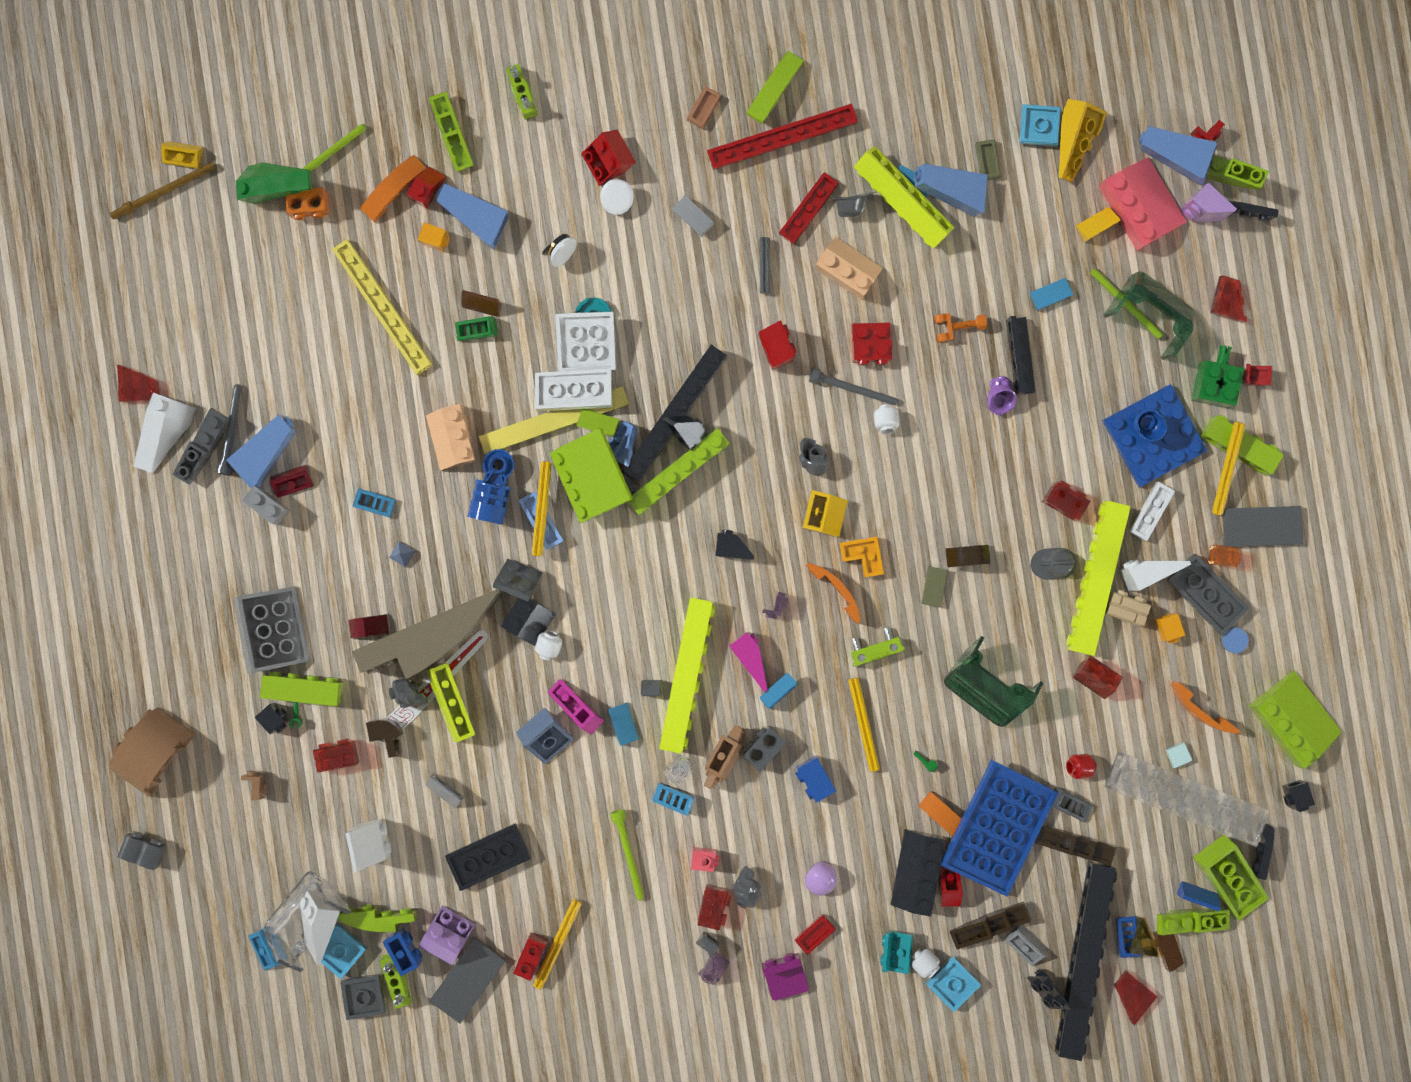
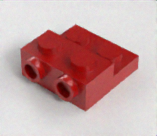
[851,322,892,366]

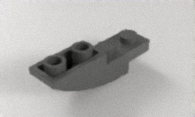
[172,408,229,485]

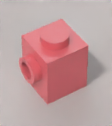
[691,847,719,872]

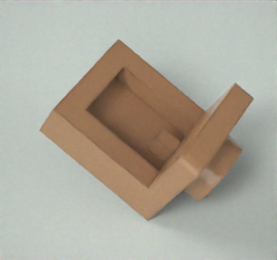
[241,771,268,800]

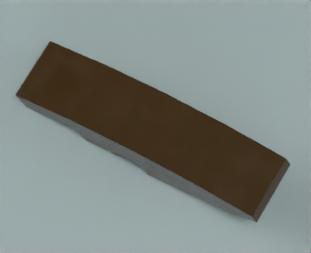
[1034,825,1117,866]
[949,901,1031,949]

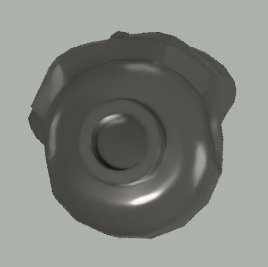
[799,438,830,476]
[388,678,428,708]
[732,866,761,909]

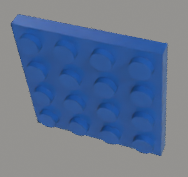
[1102,384,1207,487]

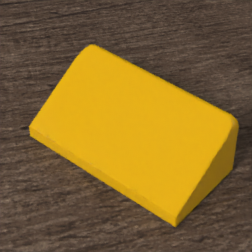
[161,141,203,169]
[1075,207,1121,242]

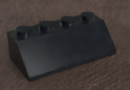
[890,829,946,917]

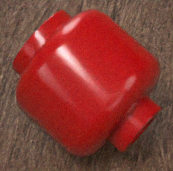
[1066,753,1097,779]

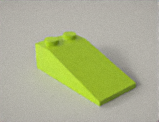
[1193,835,1269,921]

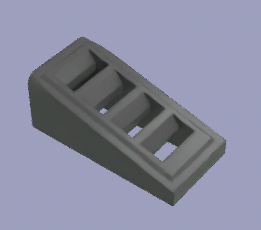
[1052,787,1093,823]

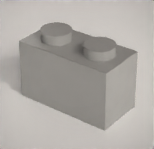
[242,486,290,525]

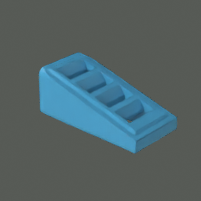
[352,488,395,518]
[652,783,694,816]

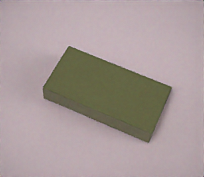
[975,139,1001,180]
[921,566,948,608]

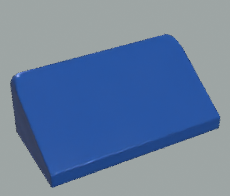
[1177,881,1221,911]

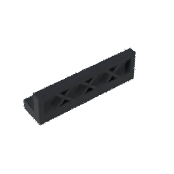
[1006,316,1036,395]

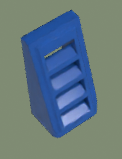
[1116,916,1142,958]

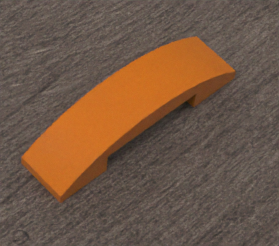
[360,155,427,223]
[806,563,860,624]
[1171,681,1240,734]
[918,791,961,837]

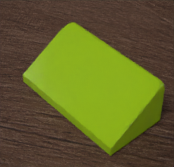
[576,409,619,438]

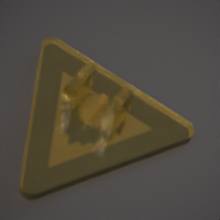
[1130,917,1159,957]

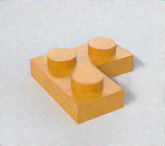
[839,537,884,578]

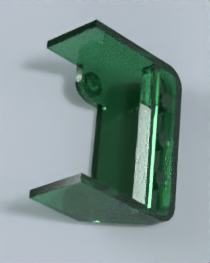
[1103,272,1195,360]
[944,636,1043,727]

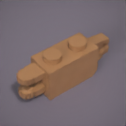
[704,726,746,790]

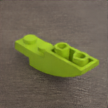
[1206,155,1269,190]
[337,904,418,932]
[1157,908,1230,935]

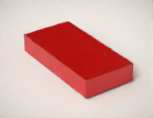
[794,914,836,955]

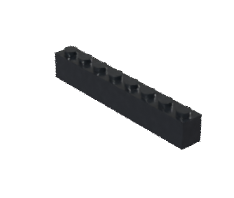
[623,344,727,483]

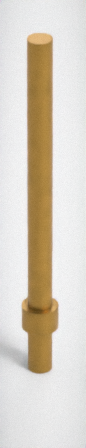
[109,162,216,220]

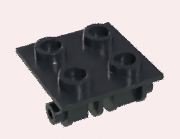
[1027,969,1072,1010]

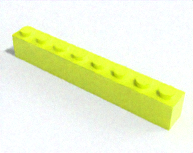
[1066,501,1131,656]
[659,597,716,754]

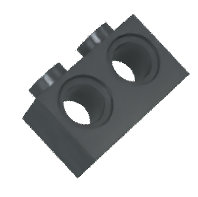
[743,726,787,771]

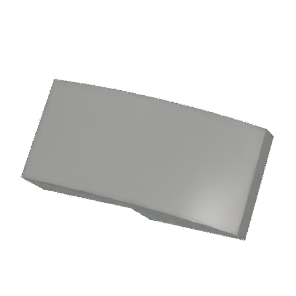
[672,195,714,237]

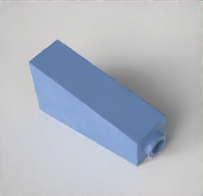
[1139,126,1217,185]
[914,164,987,217]
[436,183,510,250]
[227,415,296,488]

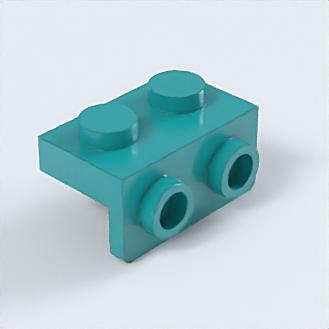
[880,930,913,974]

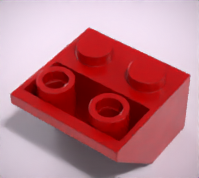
[581,129,636,186]
[758,320,797,370]

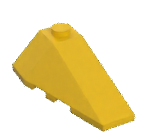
[1059,99,1107,183]

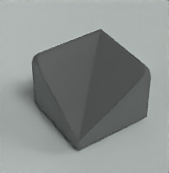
[641,680,661,696]
[696,932,719,958]

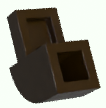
[946,545,990,567]
[366,718,404,758]

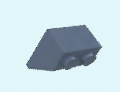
[516,708,574,764]

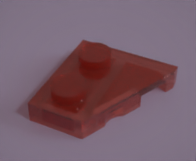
[1210,275,1247,323]
[117,365,159,402]
[1114,970,1158,1026]

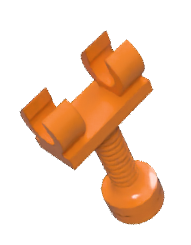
[934,313,987,343]

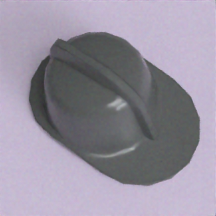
[831,191,877,217]
[1030,548,1077,579]

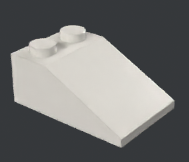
[1118,560,1191,591]
[345,819,391,872]
[300,890,340,965]

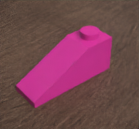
[729,632,767,692]
[547,679,605,735]

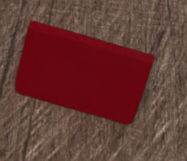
[270,465,314,498]

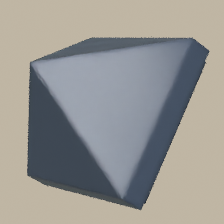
[389,541,415,567]

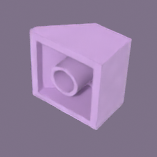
[1181,183,1237,222]

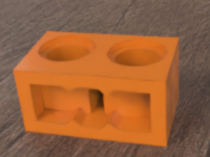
[285,187,330,220]

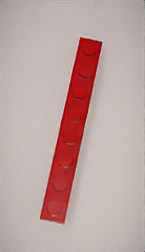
[707,103,858,170]

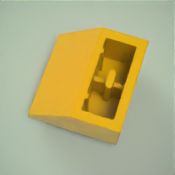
[802,490,848,537]

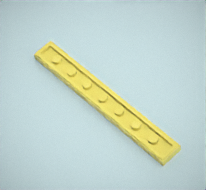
[332,239,433,376]
[479,386,629,455]

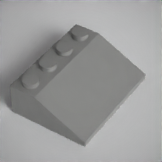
[233,586,310,674]

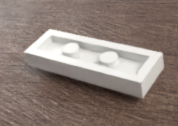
[1128,482,1175,541]

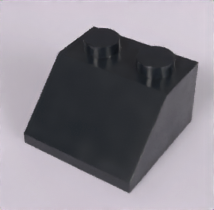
[501,598,556,646]

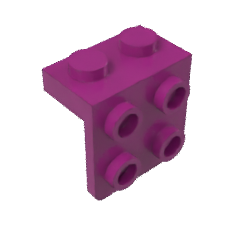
[761,953,809,1001]

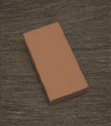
[687,86,722,130]

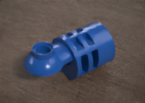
[467,449,514,525]

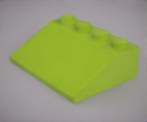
[549,428,633,523]
[1248,671,1342,769]

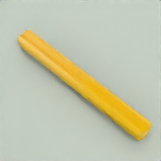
[1212,422,1245,515]
[532,461,552,557]
[848,677,880,772]
[533,899,582,990]

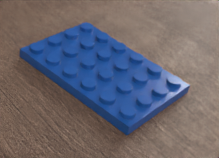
[941,759,1058,897]

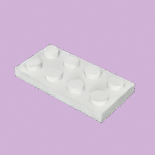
[535,369,613,411]

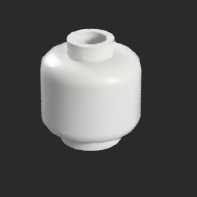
[873,404,900,434]
[535,630,562,660]
[911,949,940,978]

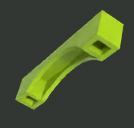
[628,428,729,516]

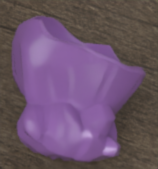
[987,376,1017,415]

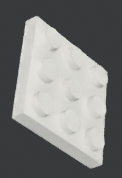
[555,312,616,371]

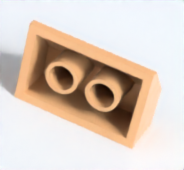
[814,237,883,300]
[426,404,478,471]

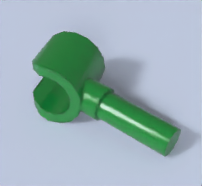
[289,702,303,728]
[913,751,938,772]

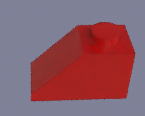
[406,167,446,209]
[938,865,963,907]

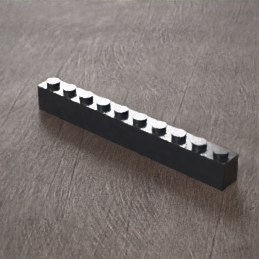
[1054,861,1117,1061]

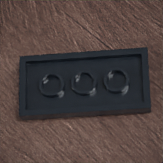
[445,823,531,891]

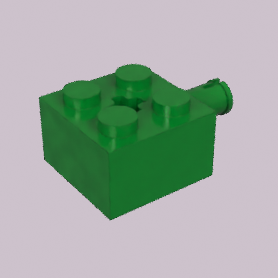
[1191,345,1244,409]

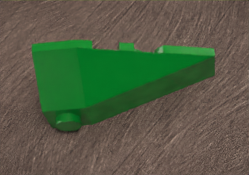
[236,162,312,204]

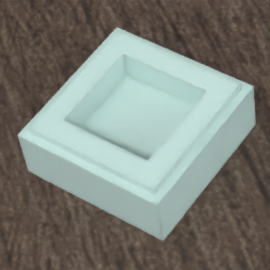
[1165,742,1192,768]

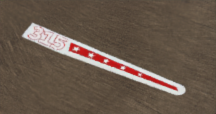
[383,630,488,740]

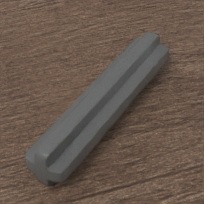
[760,237,770,294]

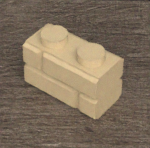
[1105,590,1151,627]

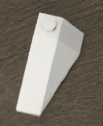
[134,393,197,473]

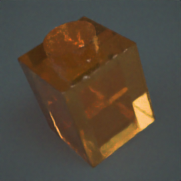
[1208,545,1241,567]

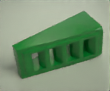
[455,316,498,341]

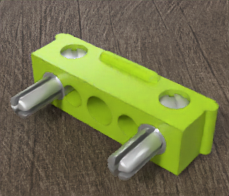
[506,64,538,120]
[851,627,905,667]
[380,954,412,1009]

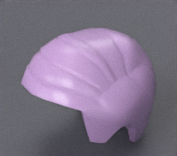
[805,861,837,896]

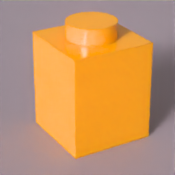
[418,222,450,252]
[1154,613,1185,644]

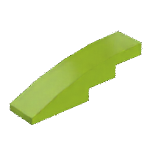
[746,51,804,124]
[428,91,474,172]

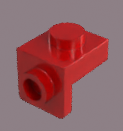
[1190,119,1225,141]
[1242,364,1273,386]

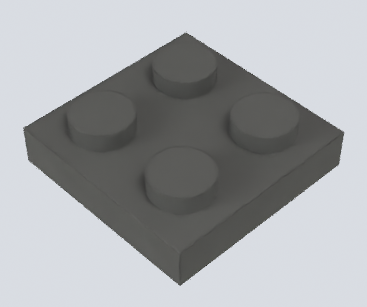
[493,558,543,602]
[340,974,386,1020]

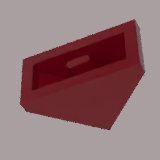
[348,614,390,639]

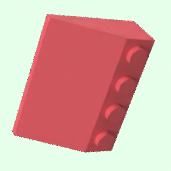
[1099,157,1187,251]

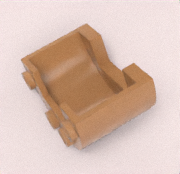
[109,707,195,797]

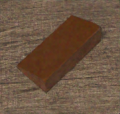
[461,290,502,317]
[1153,931,1184,972]

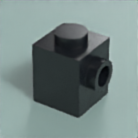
[254,703,289,734]
[1282,780,1315,812]

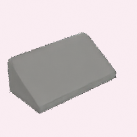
[426,774,464,808]
[1004,924,1048,966]

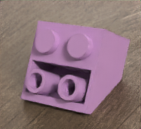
[419,906,476,965]

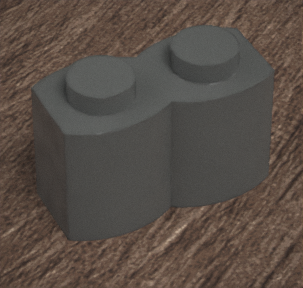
[117,831,166,870]

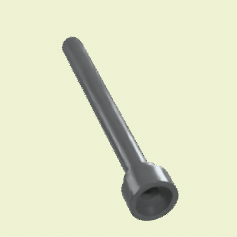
[809,367,898,405]
[215,384,241,475]

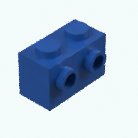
[382,928,422,976]

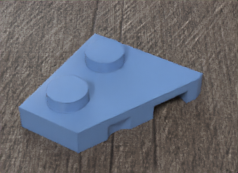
[609,420,638,467]

